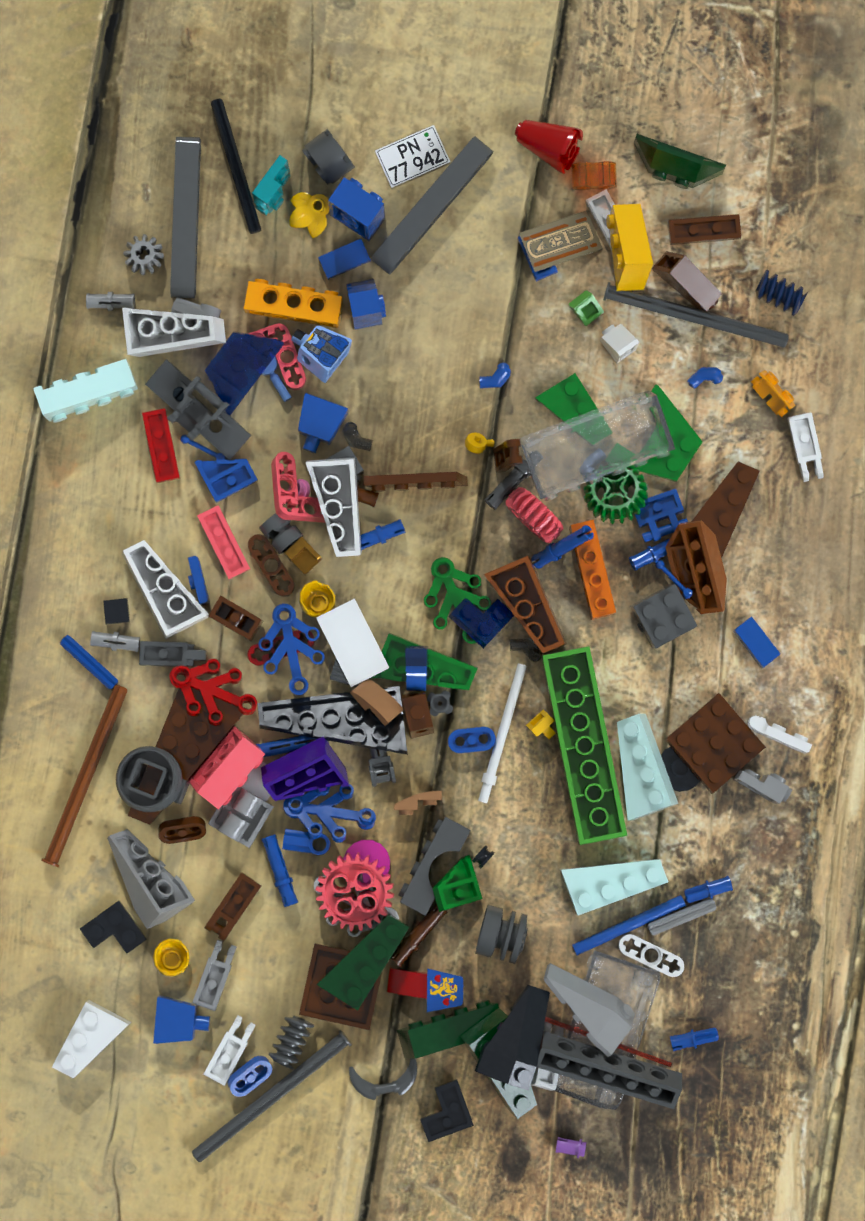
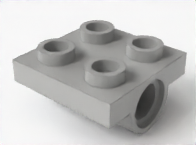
[208,787,274,848]

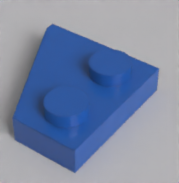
[194,459,258,503]

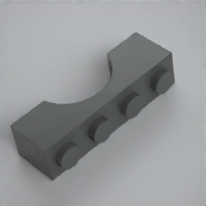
[398,817,471,916]

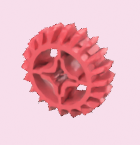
[506,487,564,543]

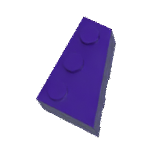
[261,736,349,801]

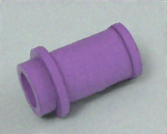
[555,1137,587,1158]

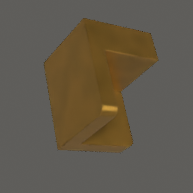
[285,537,322,575]

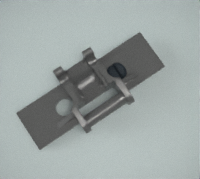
[145,359,252,460]

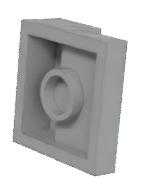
[733,769,792,804]

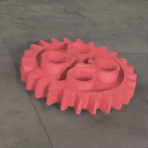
[316,852,394,931]

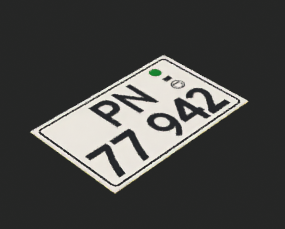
[375,125,450,188]

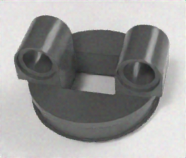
[116,746,190,812]

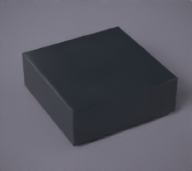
[103,598,130,625]

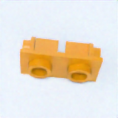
[751,370,796,418]

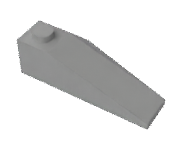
[107,829,195,929]
[544,963,635,1057]

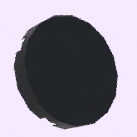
[661,747,700,792]

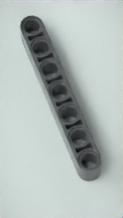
[371,136,494,275]
[170,137,201,298]

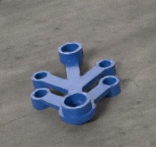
[258,604,325,695]
[283,784,376,843]

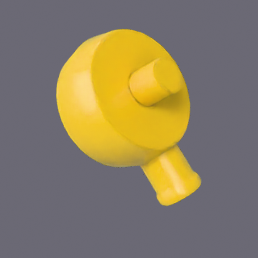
[465,432,494,454]

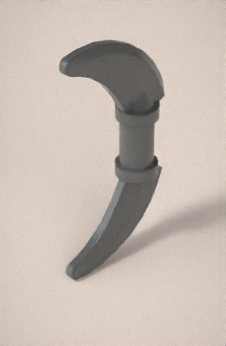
[349,1059,417,1100]

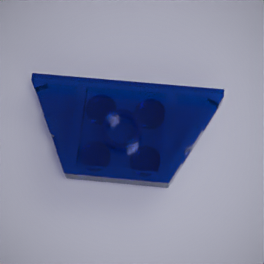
[205,331,285,415]

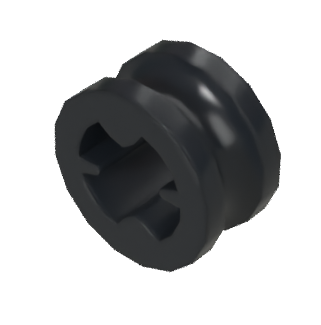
[472,845,494,869]

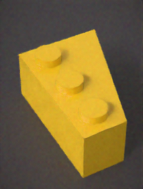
[606,204,653,291]

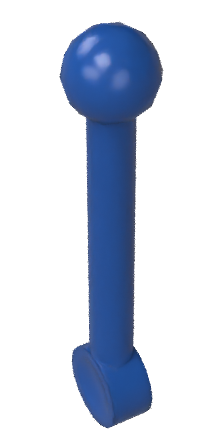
[180,434,226,460]
[655,560,693,599]

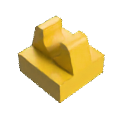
[526,710,556,739]

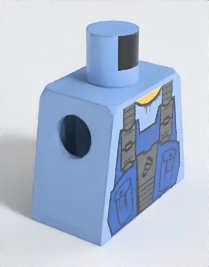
[291,326,352,383]

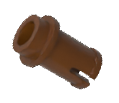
[357,484,379,507]

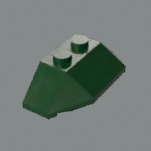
[634,133,726,189]

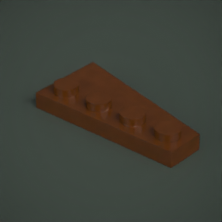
[691,461,760,558]
[364,472,468,492]

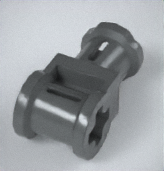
[369,748,396,787]

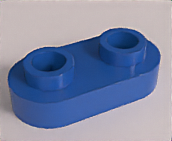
[448,727,496,753]
[228,1056,272,1097]

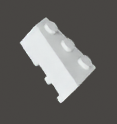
[52,1000,131,1078]

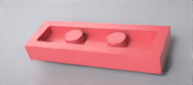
[197,505,250,580]

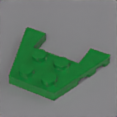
[604,384,703,482]

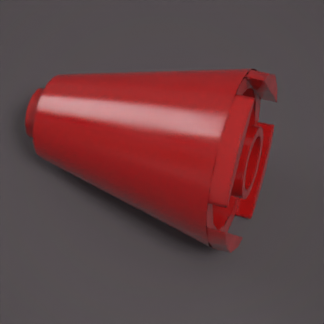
[515,120,583,174]

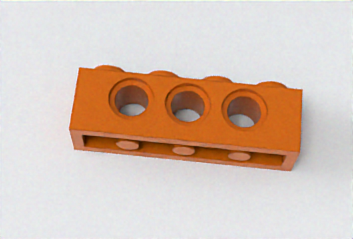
[569,520,616,620]

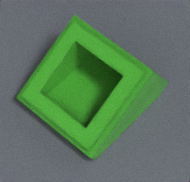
[569,290,604,326]

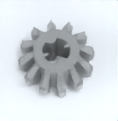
[123,234,164,275]

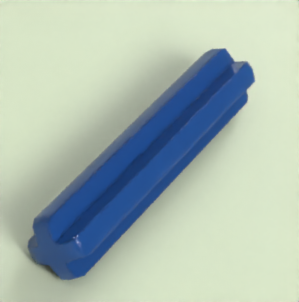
[60,635,118,690]

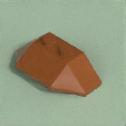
[666,520,727,614]

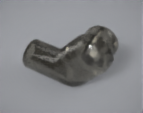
[343,422,373,451]
[510,638,542,662]

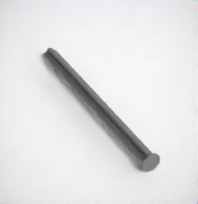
[603,282,789,347]
[192,1030,352,1162]

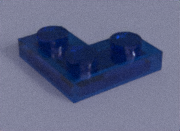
[448,598,514,649]

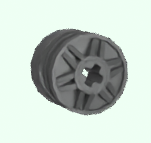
[475,905,528,964]

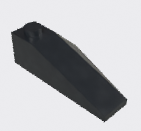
[475,985,550,1091]

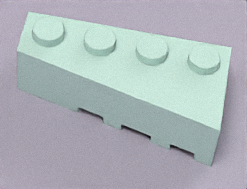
[33,359,138,423]
[617,714,678,821]
[560,859,668,915]

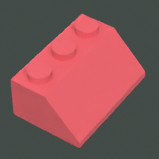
[188,726,265,810]

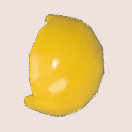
[299,580,336,618]
[153,938,190,976]

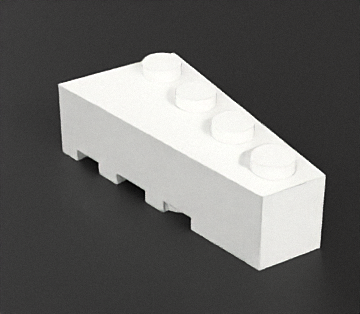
[122,308,226,357]

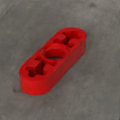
[248,630,315,666]

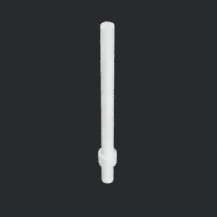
[478,663,527,803]

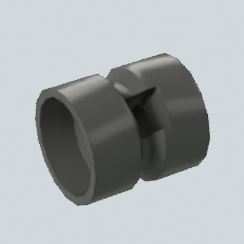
[259,513,304,554]

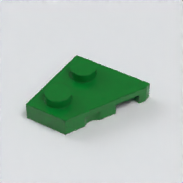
[433,855,483,912]

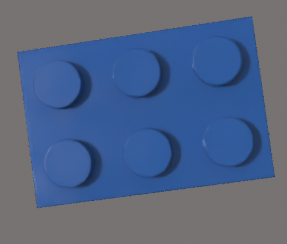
[328,177,385,242]

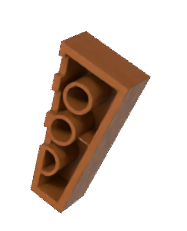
[484,556,567,654]

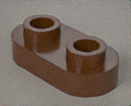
[158,816,206,844]

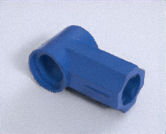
[282,829,331,855]

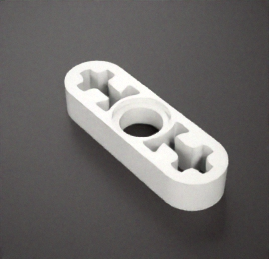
[618,934,684,977]

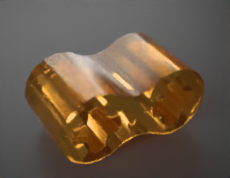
[571,161,617,190]

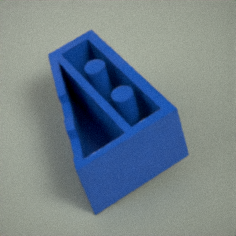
[346,279,386,330]

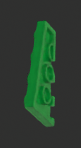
[371,633,478,690]

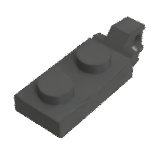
[139,641,207,667]

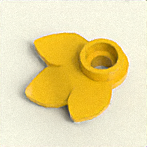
[289,192,330,238]

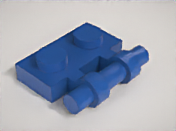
[634,488,688,543]

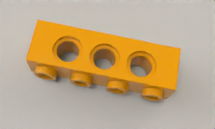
[244,279,343,328]

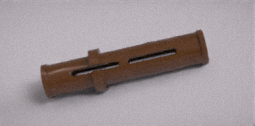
[391,903,448,967]

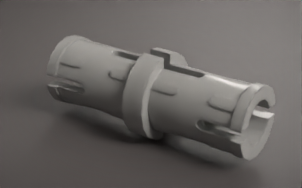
[86,292,135,311]
[90,631,140,652]

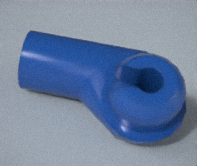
[479,363,511,388]

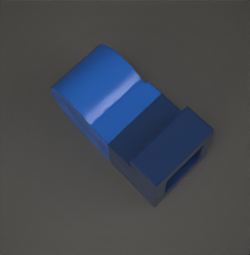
[405,646,428,691]

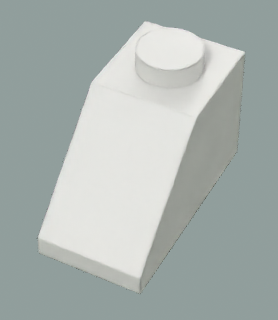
[600,324,639,364]

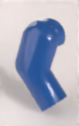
[687,367,723,389]

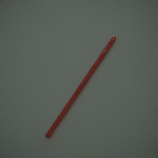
[545,1017,672,1067]

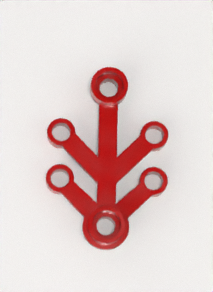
[169,659,257,726]

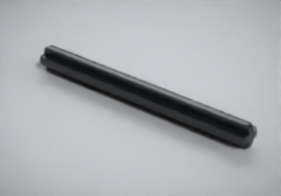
[211,98,261,234]

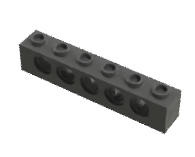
[537,1031,682,1109]

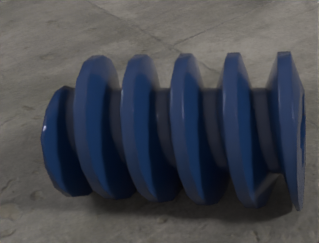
[755,270,808,316]

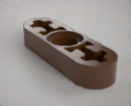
[248,534,295,597]

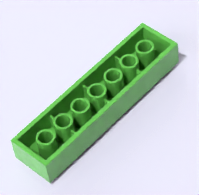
[541,646,627,845]

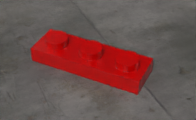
[142,408,180,483]

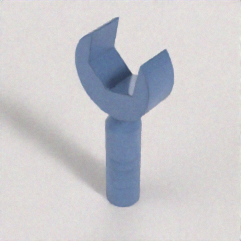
[254,351,292,402]

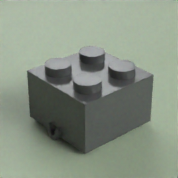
[630,584,698,649]

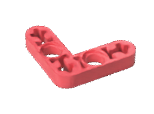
[224,323,306,390]
[271,452,325,523]

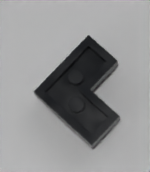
[80,900,147,954]
[420,1079,474,1142]

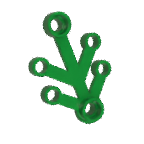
[424,557,491,644]

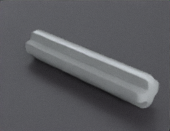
[648,898,716,935]

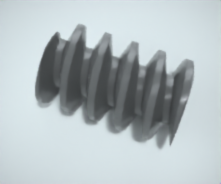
[268,1015,314,1070]

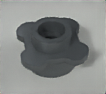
[427,691,453,716]

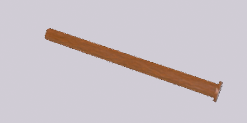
[41,685,127,867]

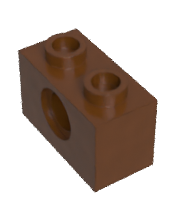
[208,595,264,642]

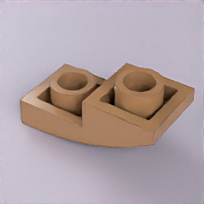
[350,679,404,726]
[394,791,442,815]

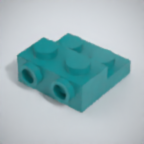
[252,155,290,216]

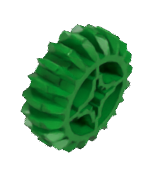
[584,461,648,525]

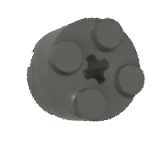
[302,129,355,185]

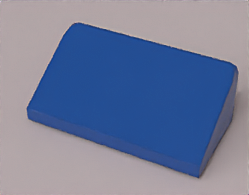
[733,616,780,669]

